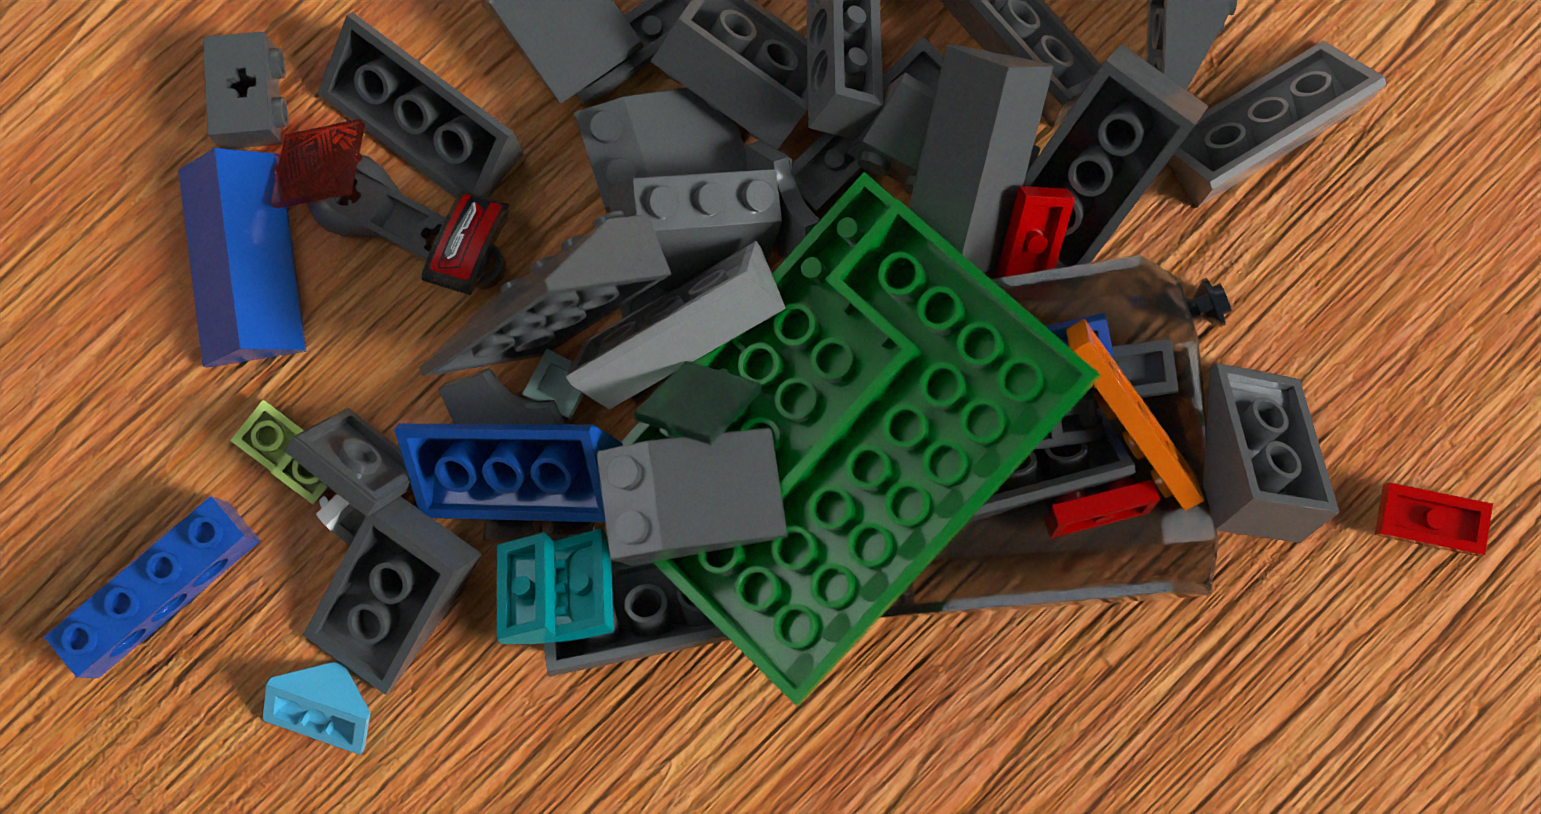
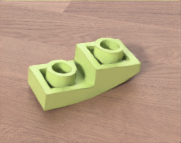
[230,400,328,504]

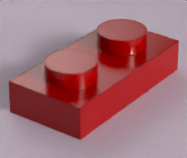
[994,186,1075,292]
[1044,478,1160,539]
[1375,482,1493,557]

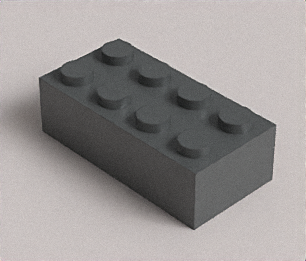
[1023,44,1209,285]

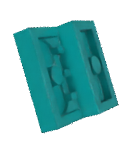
[497,529,614,644]

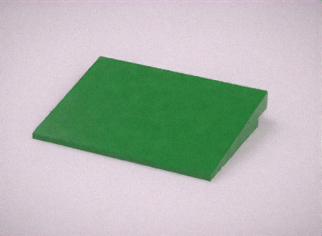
[621,172,1101,706]

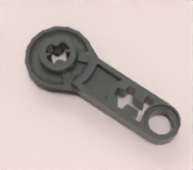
[306,152,506,289]

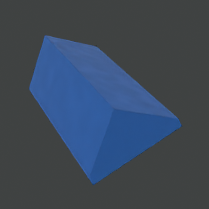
[178,148,307,368]
[394,423,623,522]

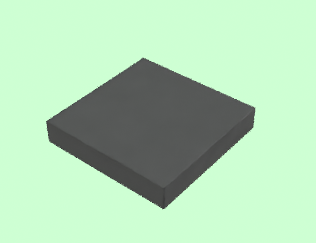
[284,408,412,517]

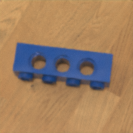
[44,496,261,678]

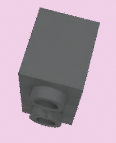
[203,31,289,149]

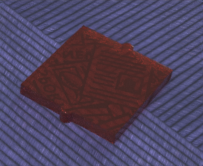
[270,118,365,209]

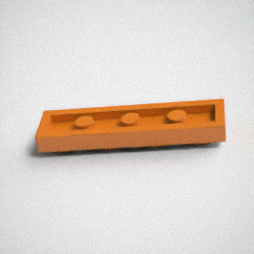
[1066,318,1204,511]

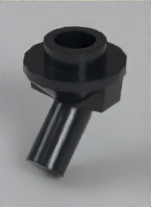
[1154,278,1232,327]

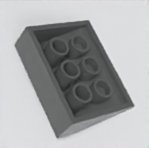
[419,211,671,377]

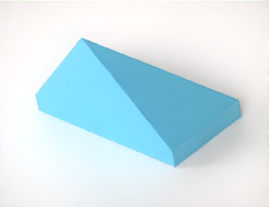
[262,661,370,755]

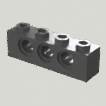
[807,0,884,140]

